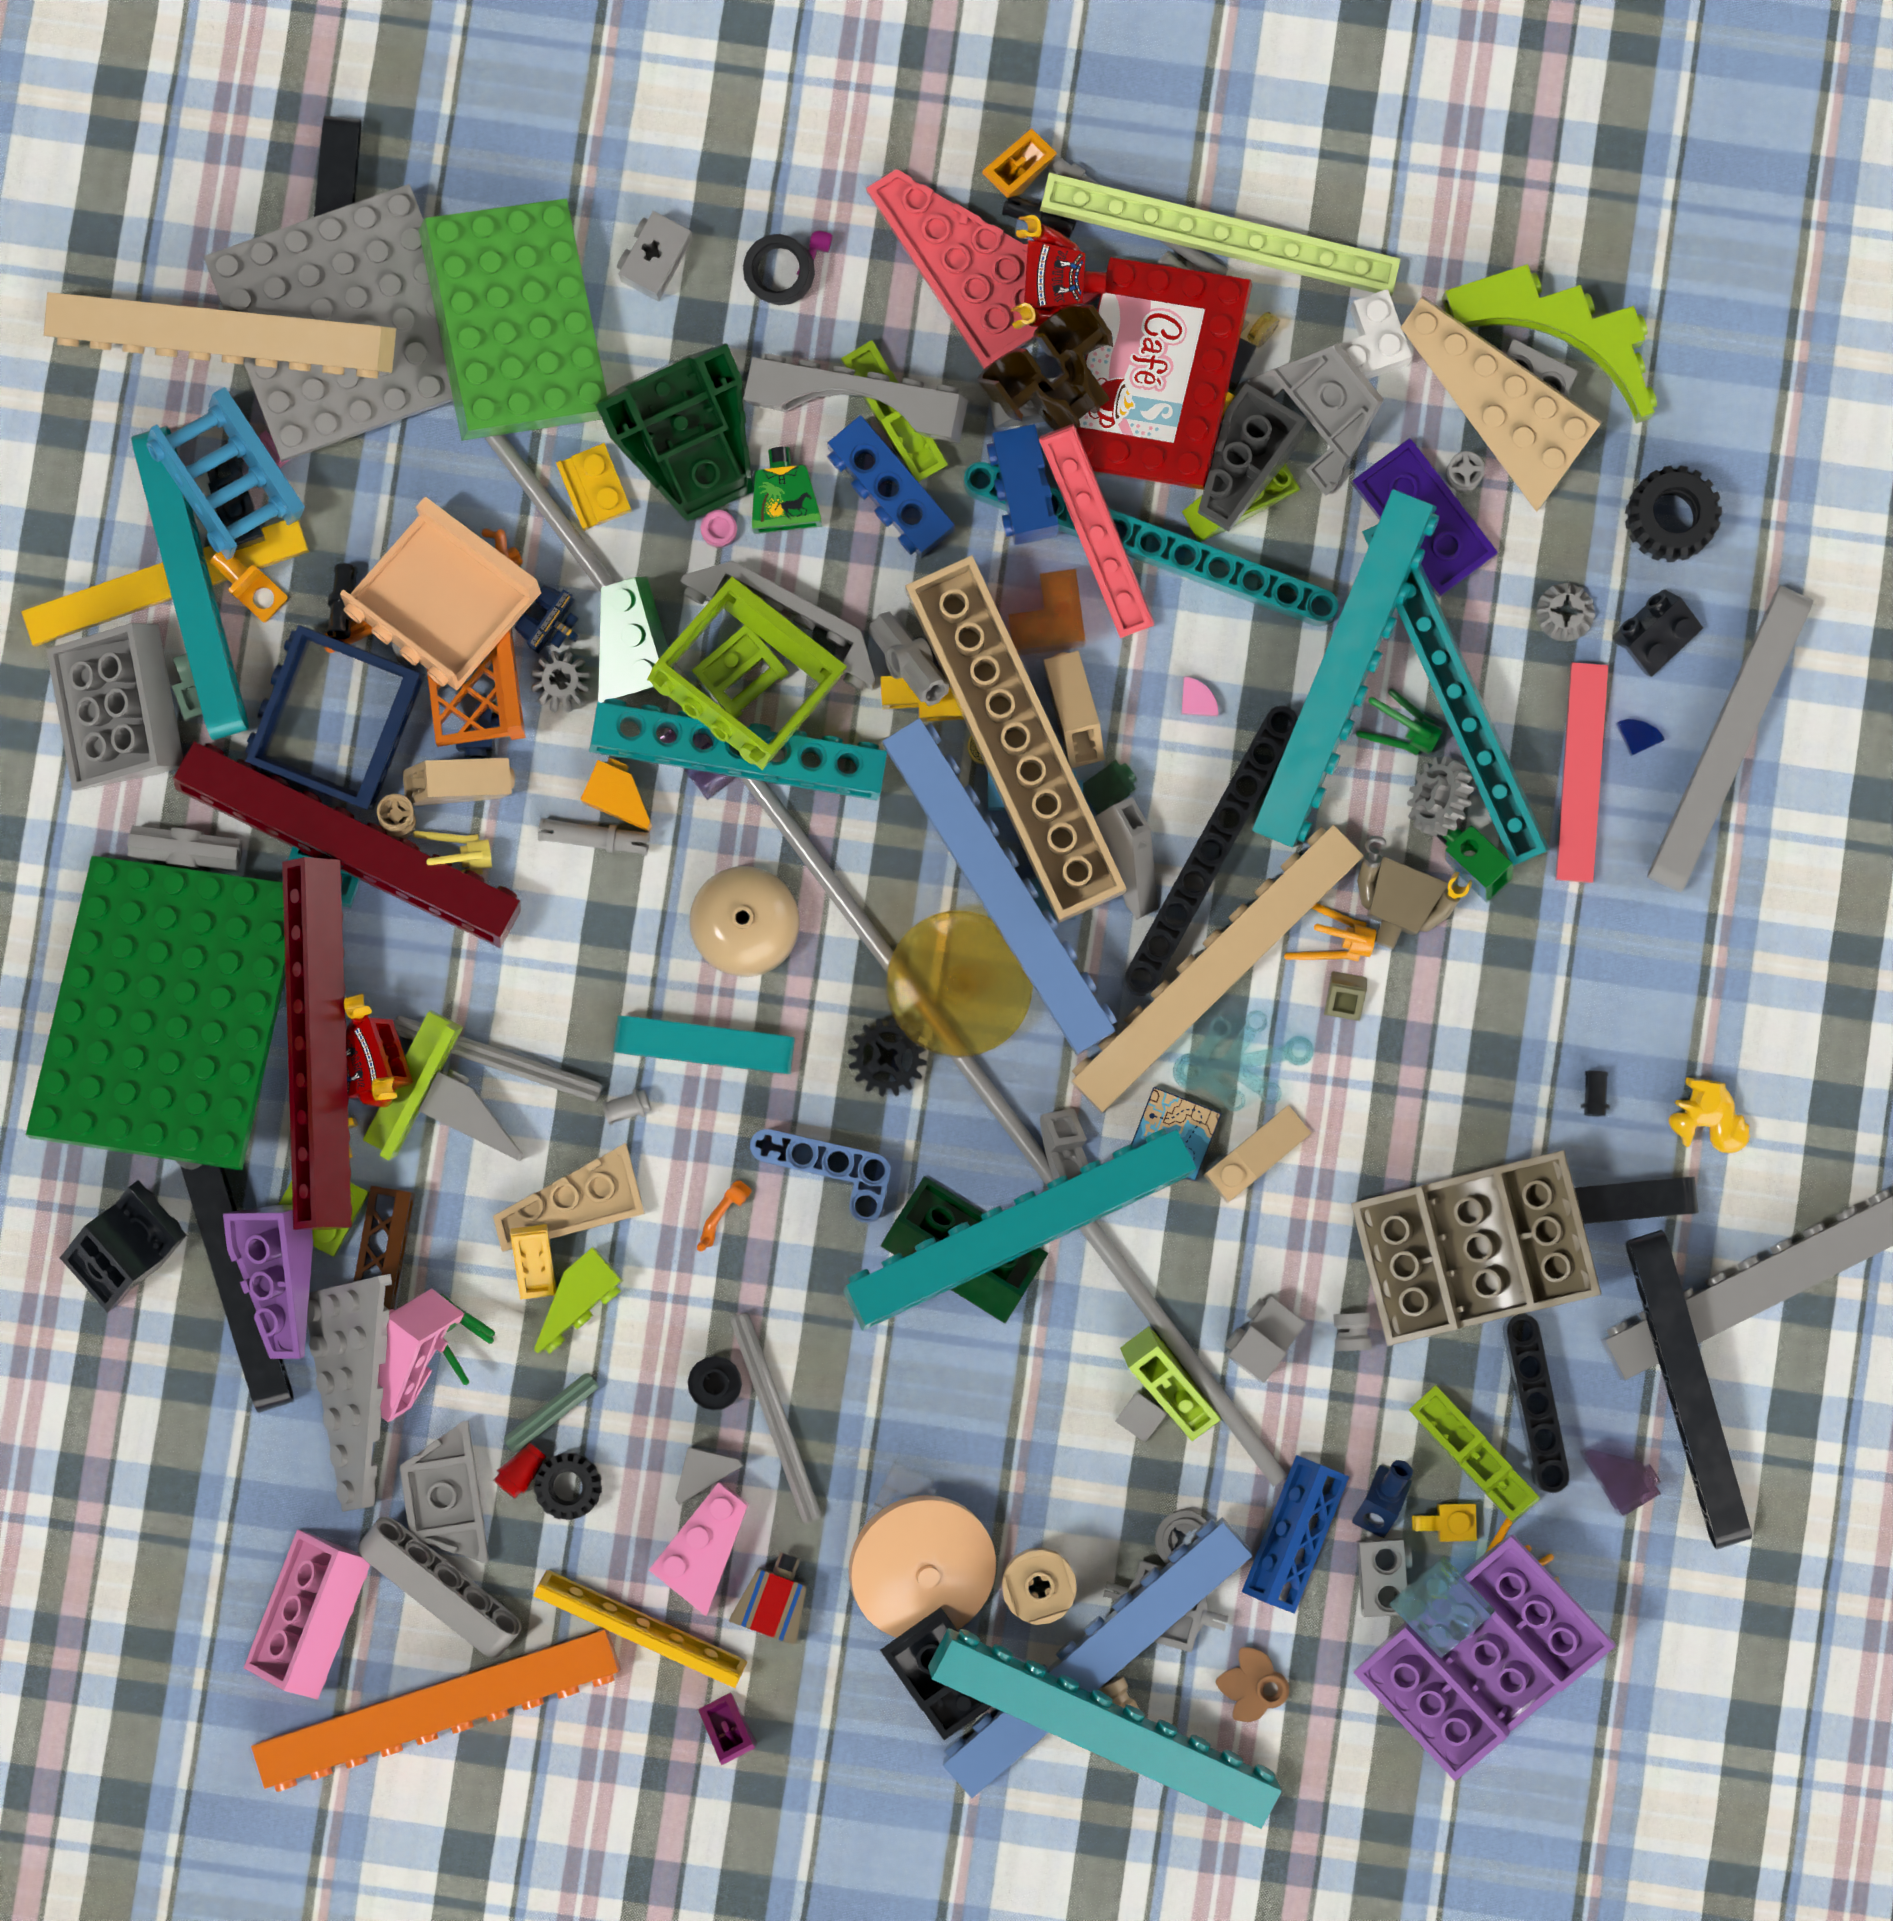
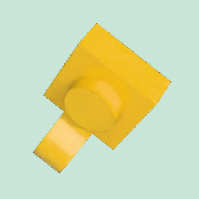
[1412,1503,1477,1542]

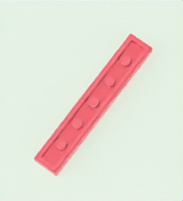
[1039,423,1154,638]
[1555,662,1608,883]

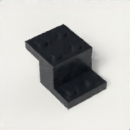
[60,1180,187,1313]

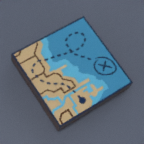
[1131,1087,1222,1182]

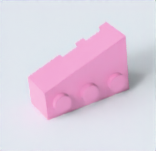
[378,1288,465,1422]
[649,1481,749,1616]

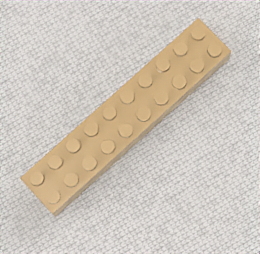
[905,555,1127,924]

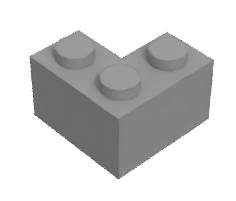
[1224,1296,1307,1383]

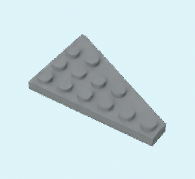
[307,1274,392,1512]

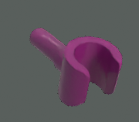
[796,230,833,275]

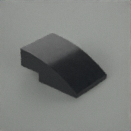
[880,1607,992,1740]

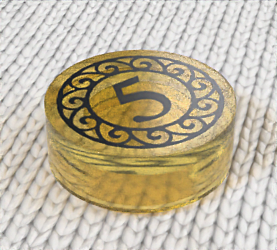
[1247,312,1280,348]

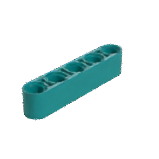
[613,1015,795,1074]

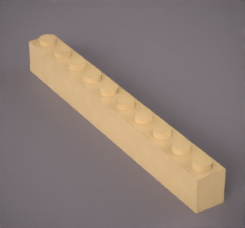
[43,292,396,379]
[1071,825,1364,1114]

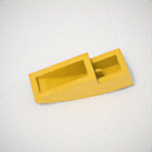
[880,676,964,722]

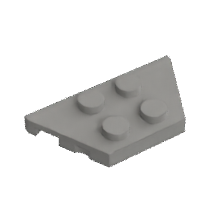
[399,1420,490,1563]

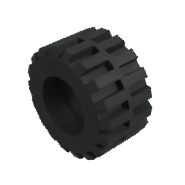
[1625,465,1722,562]

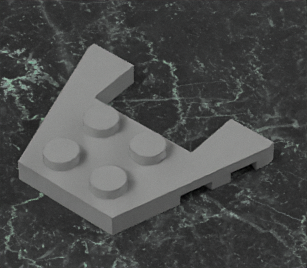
[1237,343,1384,496]

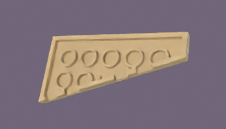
[1400,296,1602,512]

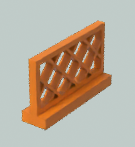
[427,628,526,747]

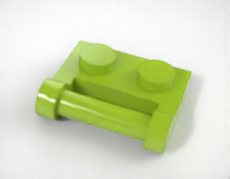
[692,625,790,719]

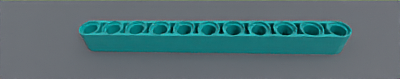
[964,462,1339,627]

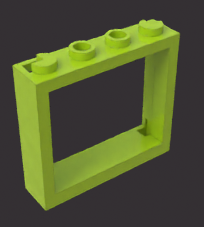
[647,576,847,770]

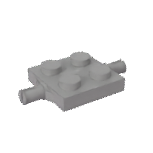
[1103,1560,1228,1653]

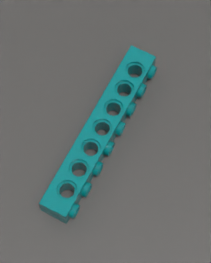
[589,699,887,801]

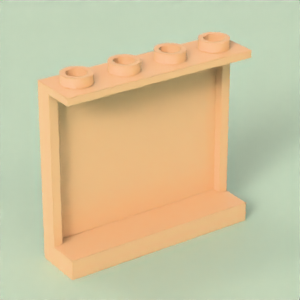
[340,497,541,691]

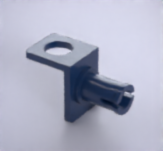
[1352,1460,1413,1538]

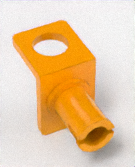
[209,552,288,623]

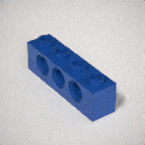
[827,415,955,558]

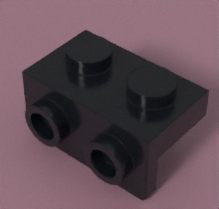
[1612,590,1703,677]

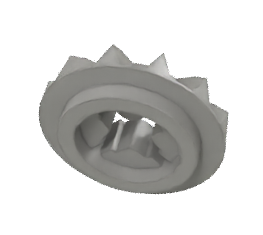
[1536,583,1595,641]
[1155,1511,1207,1564]

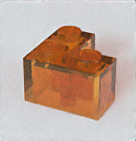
[1008,569,1086,655]

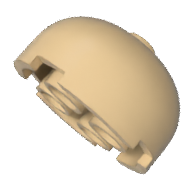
[690,866,800,977]

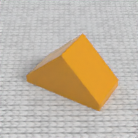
[982,128,1057,198]

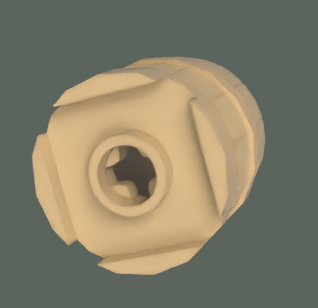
[1002,1547,1077,1625]

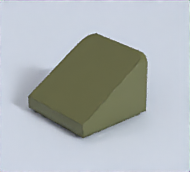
[1324,971,1367,1021]

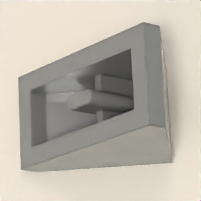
[675,1447,744,1505]

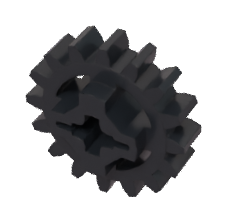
[848,1018,927,1097]

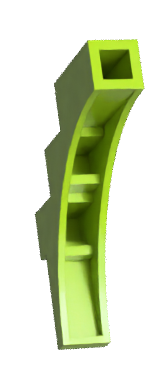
[1441,264,1657,424]

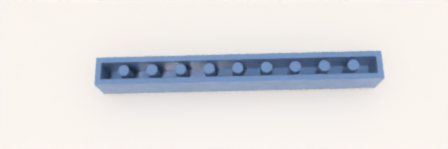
[882,718,1117,1056]
[943,1517,1253,1798]

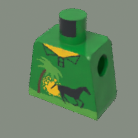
[752,447,822,534]

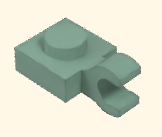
[172,653,203,721]

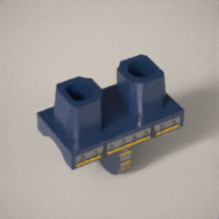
[514,585,580,654]

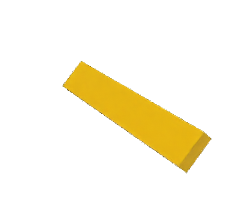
[533,1570,747,1688]

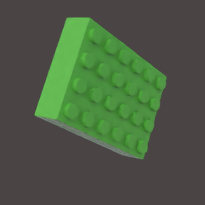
[419,198,607,441]

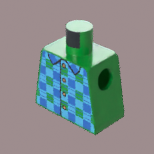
[1436,825,1513,903]

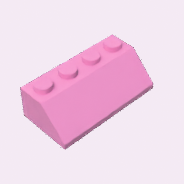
[243,1529,370,1700]

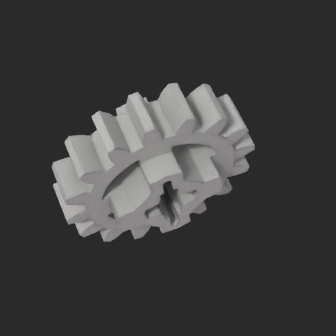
[1407,756,1474,837]

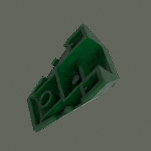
[595,343,753,522]

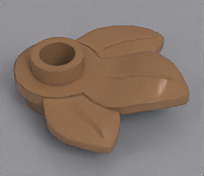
[1215,1647,1289,1722]

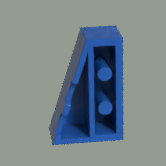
[986,424,1059,546]

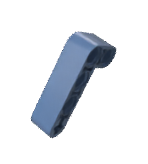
[750,1129,891,1223]

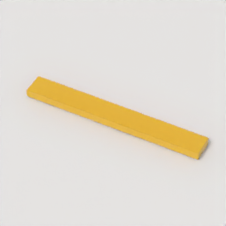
[21,520,310,647]

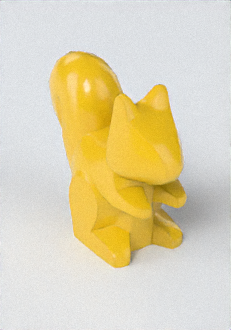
[1668,1077,1750,1154]

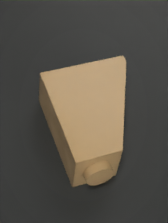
[1043,651,1105,769]
[403,758,515,806]

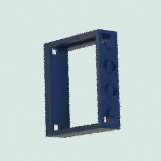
[245,625,426,810]

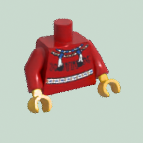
[1011,215,1106,329]
[344,993,413,1108]

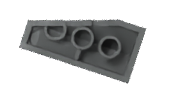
[1198,383,1307,532]

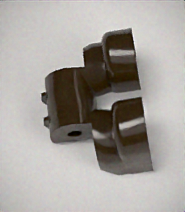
[977,303,1113,431]

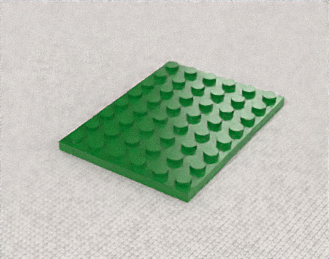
[25,856,286,1170]

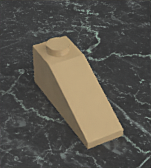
[1204,1105,1311,1203]

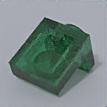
[1083,759,1137,815]

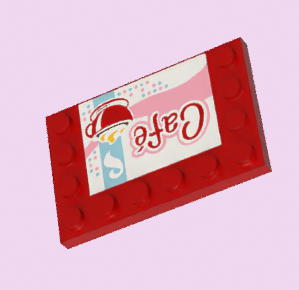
[1076,257,1252,490]

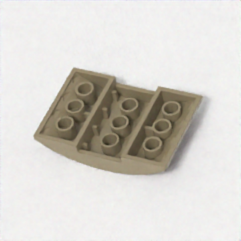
[1351,1150,1602,1346]

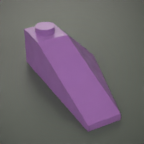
[223,1205,313,1359]

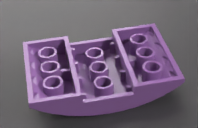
[1353,1534,1616,1781]

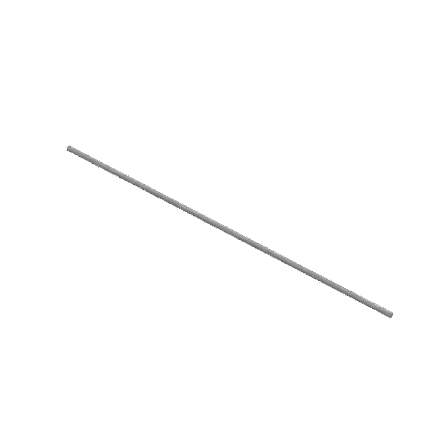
[484,435,1288,1486]

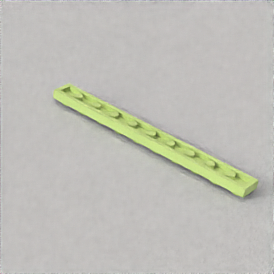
[1040,173,1401,296]

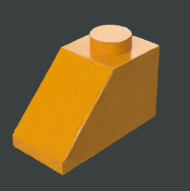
[580,758,652,832]

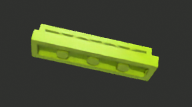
[363,1010,463,1160]

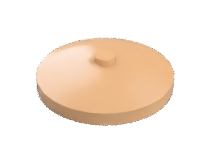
[848,1495,996,1638]

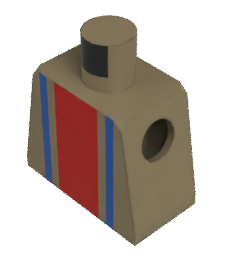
[729,1551,808,1646]

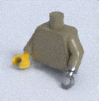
[1357,835,1472,949]

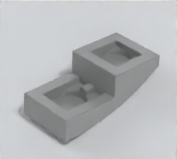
[1040,1108,1089,1180]

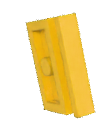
[556,443,632,531]

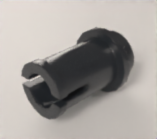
[1581,1071,1610,1117]

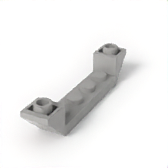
[680,561,876,691]

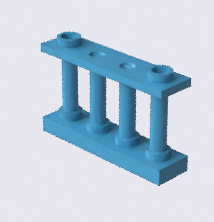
[146,387,305,560]

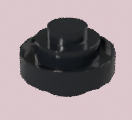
[688,1356,742,1411]

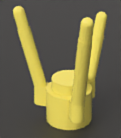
[413,831,492,875]

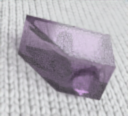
[1580,1448,1661,1517]

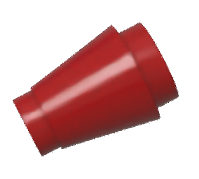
[493,1443,546,1499]

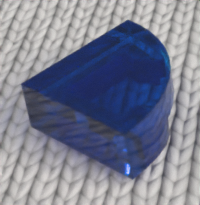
[1616,719,1665,756]

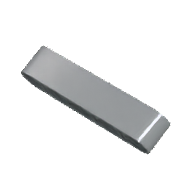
[358,1517,521,1658]

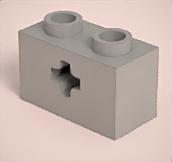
[617,211,693,302]

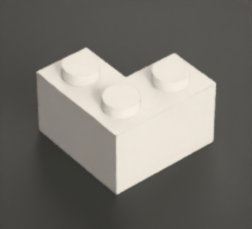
[1339,289,1412,379]

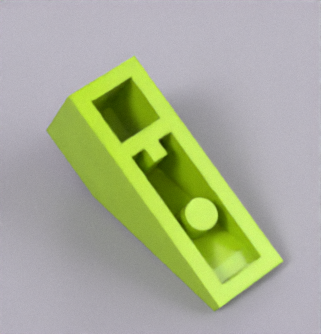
[1120,1326,1221,1441]

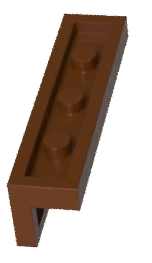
[354,1185,415,1310]

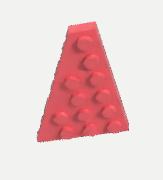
[866,169,1101,370]

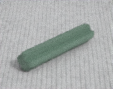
[504,1373,599,1453]

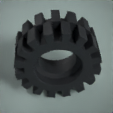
[534,1453,602,1520]

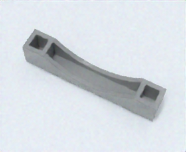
[743,354,968,443]

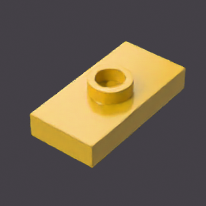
[510,1224,557,1300]

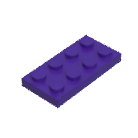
[1351,438,1498,598]

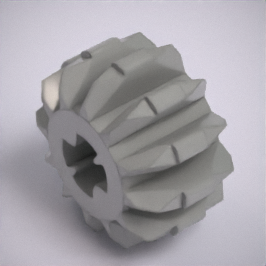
[531,651,592,712]

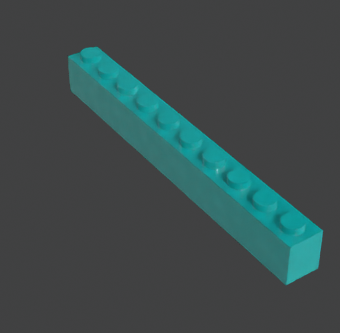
[1252,489,1440,848]
[1362,524,1550,866]
[843,1129,1197,1331]
[928,1628,1282,1829]

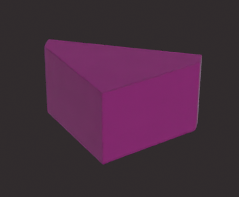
[698,1692,757,1765]

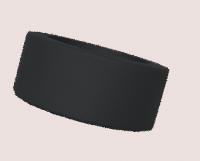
[743,234,815,306]

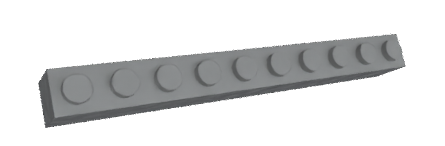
[1601,1189,1893,1380]

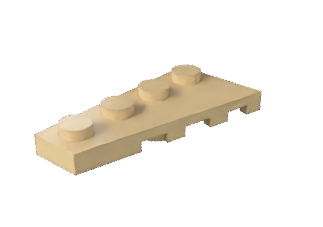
[493,1143,645,1252]

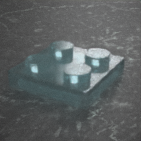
[1389,1556,1495,1658]

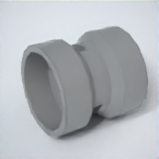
[1333,1313,1372,1351]

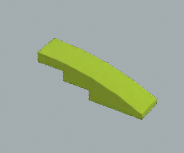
[840,340,948,482]
[1409,1385,1540,1524]

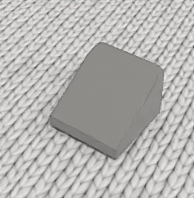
[1115,1391,1167,1443]

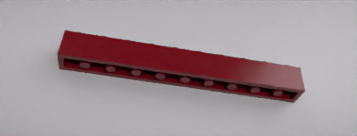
[173,741,521,949]
[282,857,352,1230]

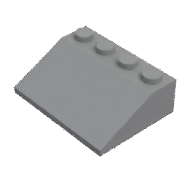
[46,623,183,791]

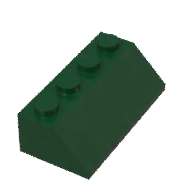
[880,1176,1049,1324]

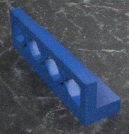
[1242,1455,1350,1614]

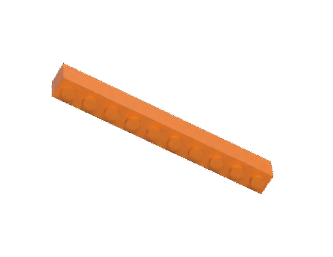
[251,1628,621,1792]

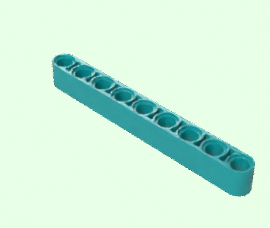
[131,426,249,740]

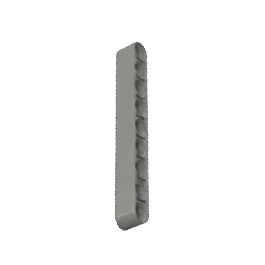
[1647,585,1814,893]

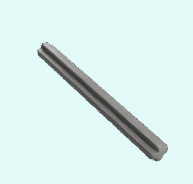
[394,1016,602,1102]
[730,1313,821,1523]

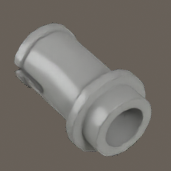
[602,1089,651,1125]

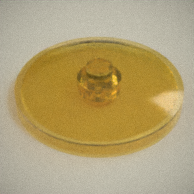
[886,911,1033,1058]

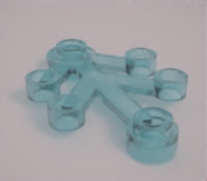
[1173,1010,1314,1112]

